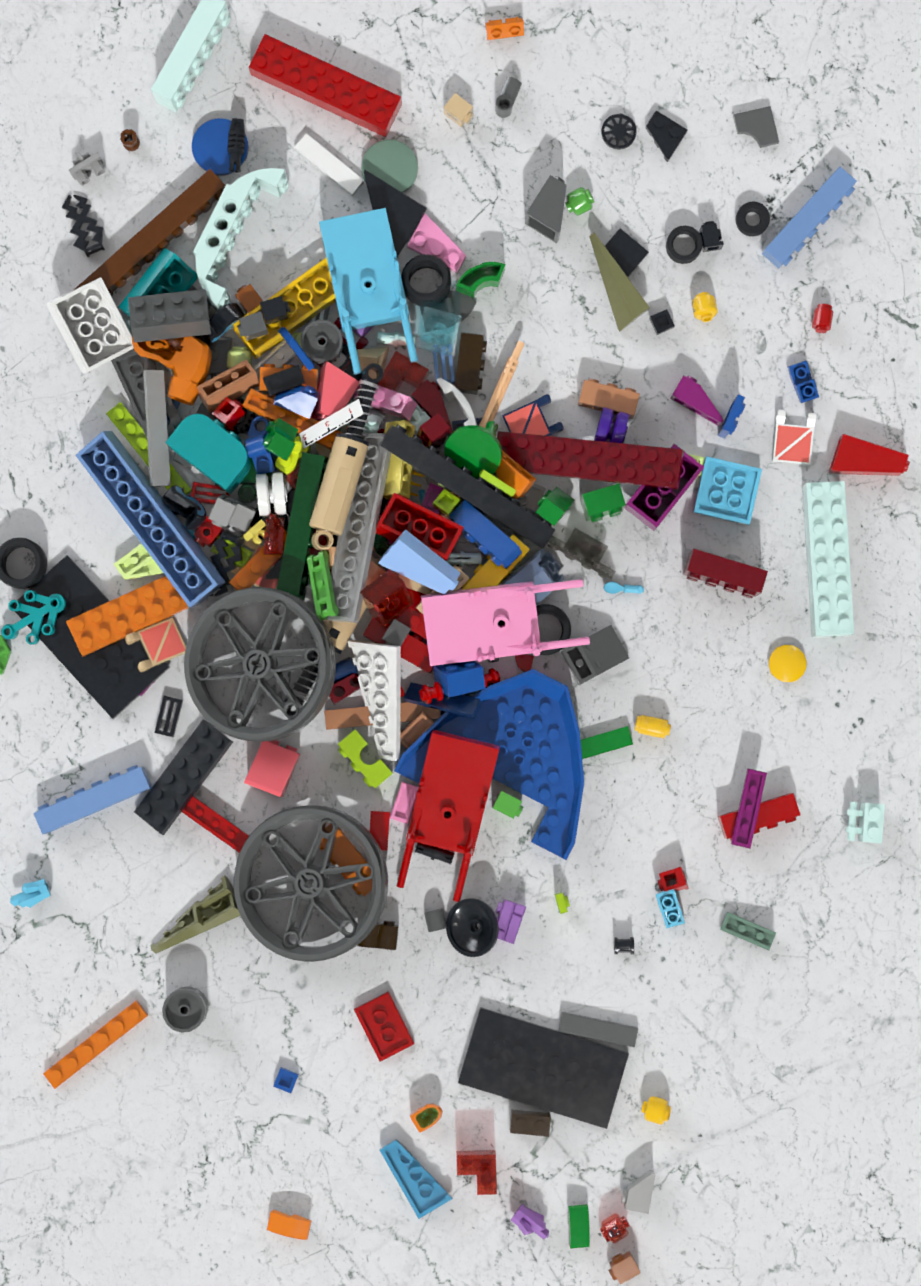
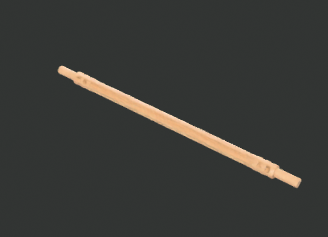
[440,341,524,521]

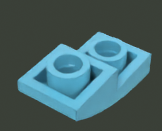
[655,889,685,929]

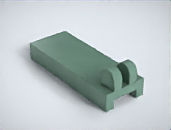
[720,912,776,951]

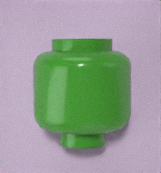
[565,187,595,216]

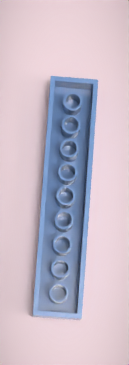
[76,431,226,608]

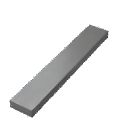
[143,370,171,486]

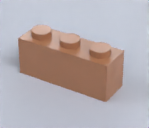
[197,360,259,413]
[578,379,640,419]

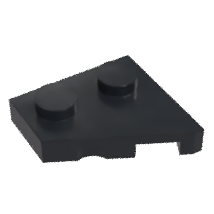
[646,110,688,162]

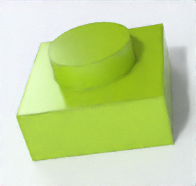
[433,489,460,516]
[554,892,570,914]

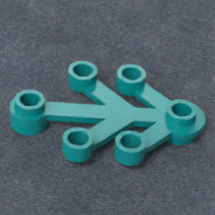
[1,590,66,645]

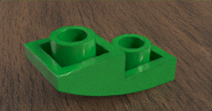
[568,1204,590,1249]

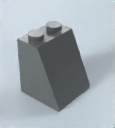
[525,175,567,243]

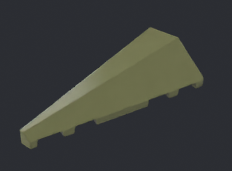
[589,232,650,332]
[150,876,241,954]

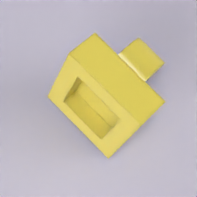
[242,519,268,545]

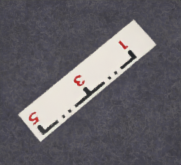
[300,399,364,448]

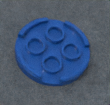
[192,118,249,176]

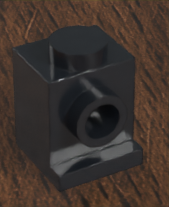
[699,221,724,252]

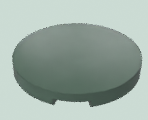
[361,140,418,193]

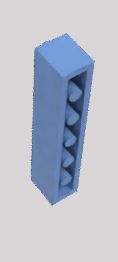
[762,167,857,269]
[34,765,152,834]

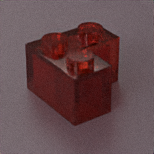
[378,351,429,392]
[456,1150,497,1195]

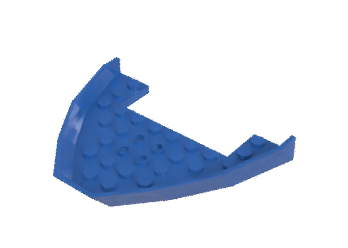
[394,669,584,860]

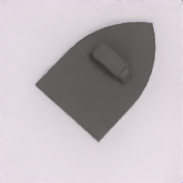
[420,290,477,333]

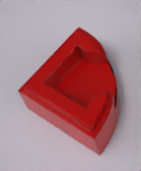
[515,654,534,672]

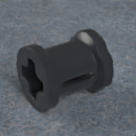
[614,937,634,955]

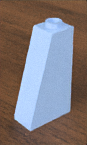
[379,529,460,595]

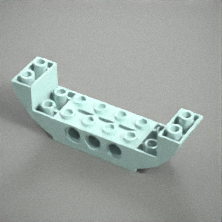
[193,168,289,310]

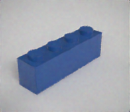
[449,500,522,569]

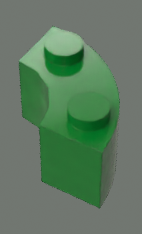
[456,262,506,298]
[262,418,298,461]

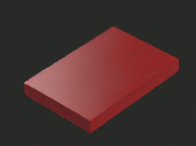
[354,991,415,1062]

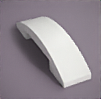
[436,378,477,426]

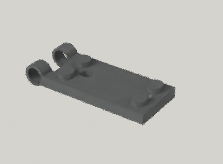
[111,350,182,438]

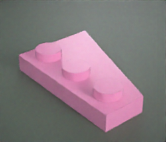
[407,214,466,273]

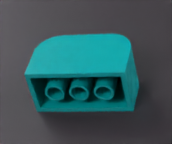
[165,414,251,495]

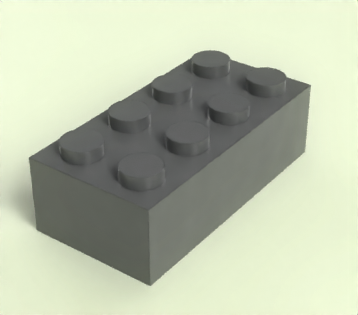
[128,289,211,343]

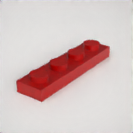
[182,796,249,853]

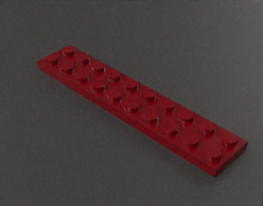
[497,431,684,489]

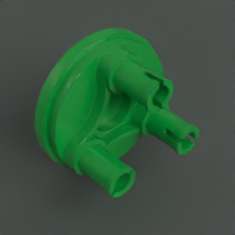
[444,421,502,479]

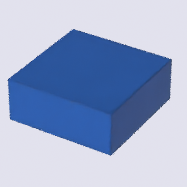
[273,1067,299,1093]

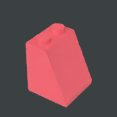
[315,361,359,421]
[244,740,300,797]

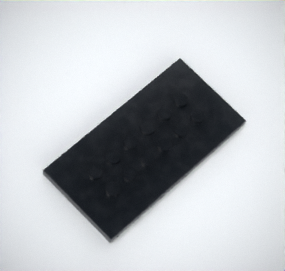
[13,555,170,719]
[458,1007,629,1129]

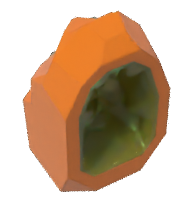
[410,1103,443,1133]

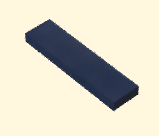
[404,682,481,718]

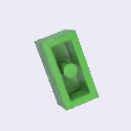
[492,791,524,819]

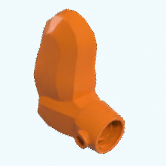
[132,336,212,406]

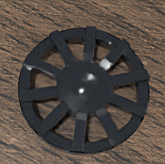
[601,113,637,150]

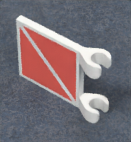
[772,410,816,465]

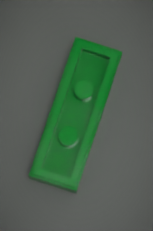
[580,726,633,759]

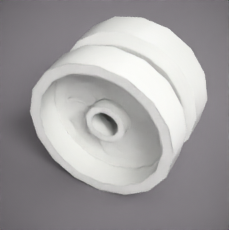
[256,472,287,516]

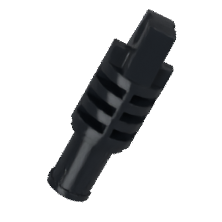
[227,118,245,173]

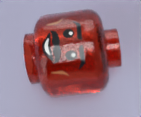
[600,1213,630,1244]

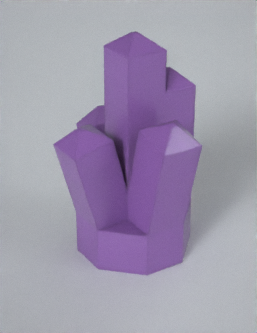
[511,1204,549,1239]

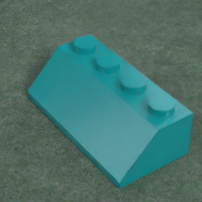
[118,248,198,317]

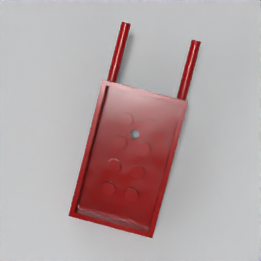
[396,730,500,902]

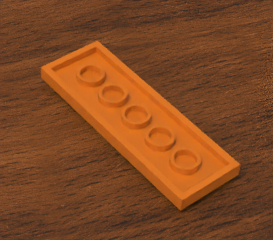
[66,576,188,657]

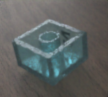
[415,306,462,357]

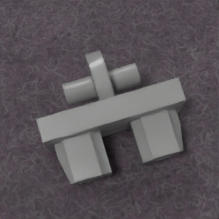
[69,151,105,186]

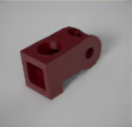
[329,673,361,705]

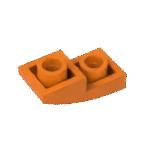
[267,1210,311,1240]

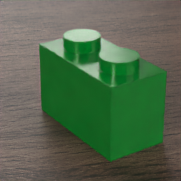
[536,486,575,526]

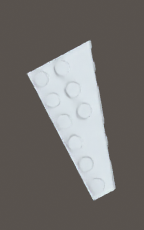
[348,640,401,761]

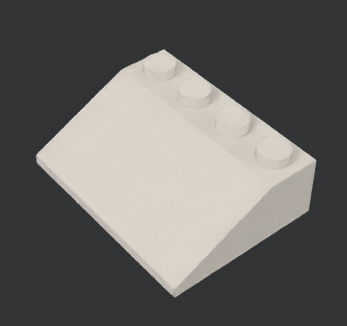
[46,277,134,373]

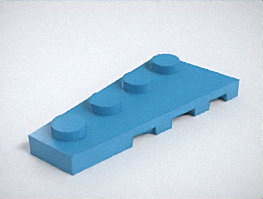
[379,1139,453,1219]

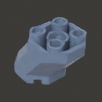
[505,549,564,605]

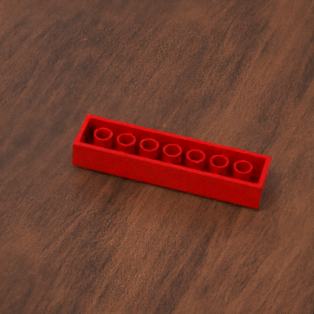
[249,34,402,137]

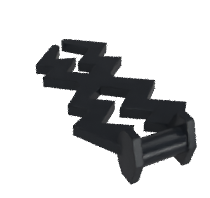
[62,195,105,257]
[210,530,245,596]

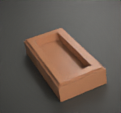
[400,710,435,749]

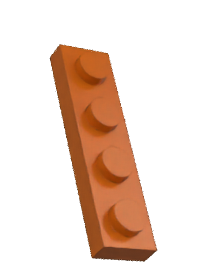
[228,527,287,590]

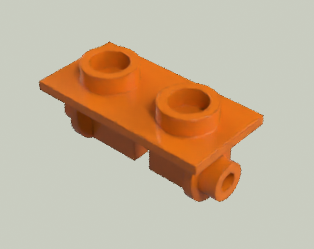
[485,16,524,40]

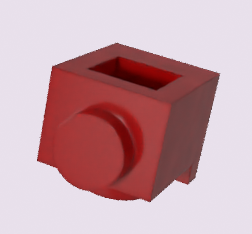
[212,397,245,431]
[194,516,225,548]
[657,867,689,892]

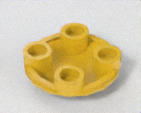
[769,645,807,682]

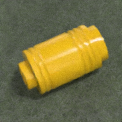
[634,715,671,739]

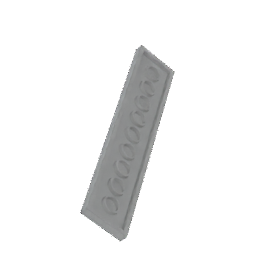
[324,433,391,623]

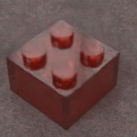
[360,569,413,627]

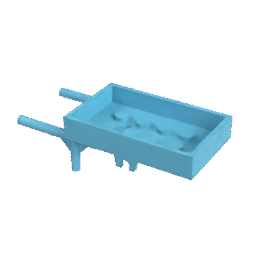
[319,208,418,374]

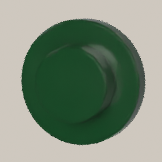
[238,484,257,503]

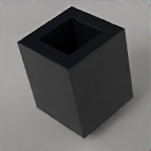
[260,296,290,325]

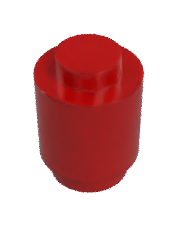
[812,304,834,333]

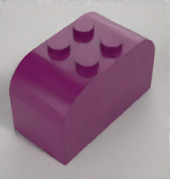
[624,444,704,531]

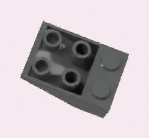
[561,625,629,685]

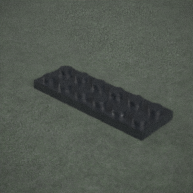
[134,719,233,835]

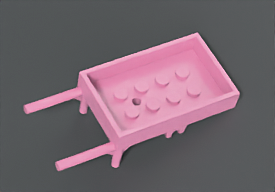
[421,579,590,666]

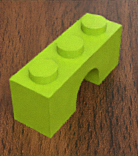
[338,729,393,788]

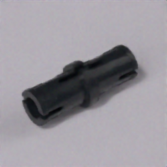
[415,843,455,865]

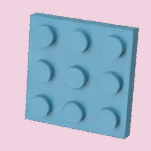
[693,456,762,525]

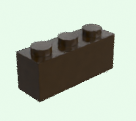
[455,332,487,395]

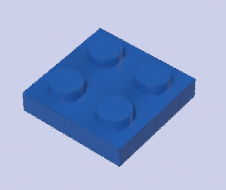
[718,394,746,439]

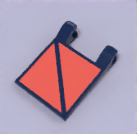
[502,394,564,436]

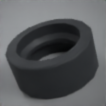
[666,225,703,264]

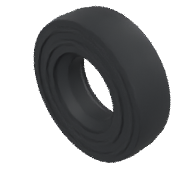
[735,201,770,236]

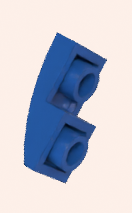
[787,361,819,403]

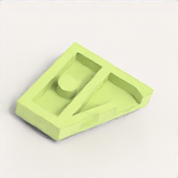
[114,544,164,580]

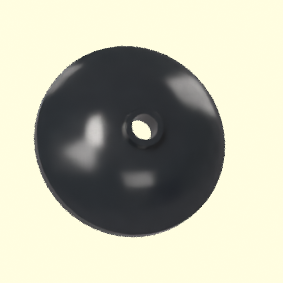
[446,898,499,957]

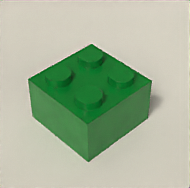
[580,484,626,523]

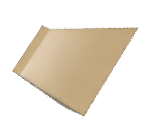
[349,347,389,382]

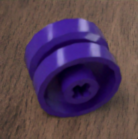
[594,407,629,443]

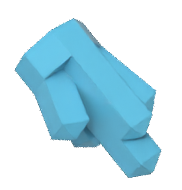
[10,879,51,908]

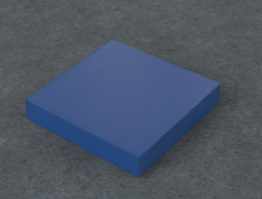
[277,326,314,371]

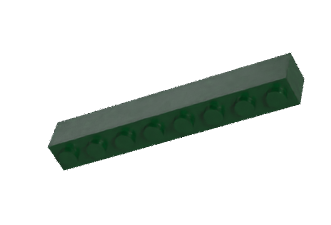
[277,452,328,601]

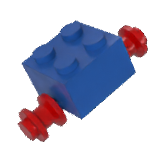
[419,661,500,704]

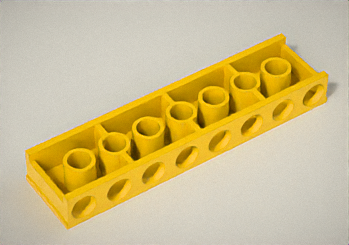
[233,258,336,359]

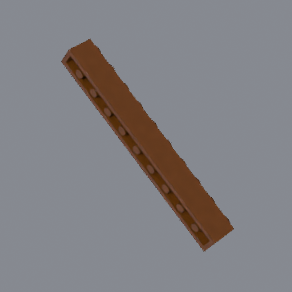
[74,169,226,297]

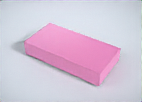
[390,782,419,824]

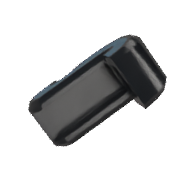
[203,303,245,343]
[162,485,207,530]

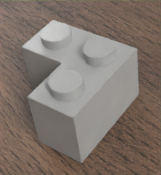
[208,493,258,533]

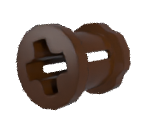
[120,129,140,151]

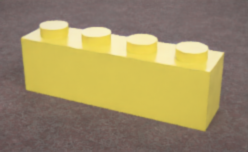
[383,420,415,501]

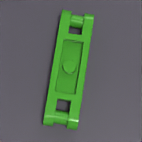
[307,550,339,621]

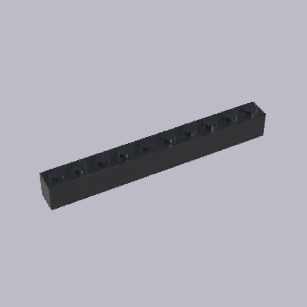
[379,424,555,549]

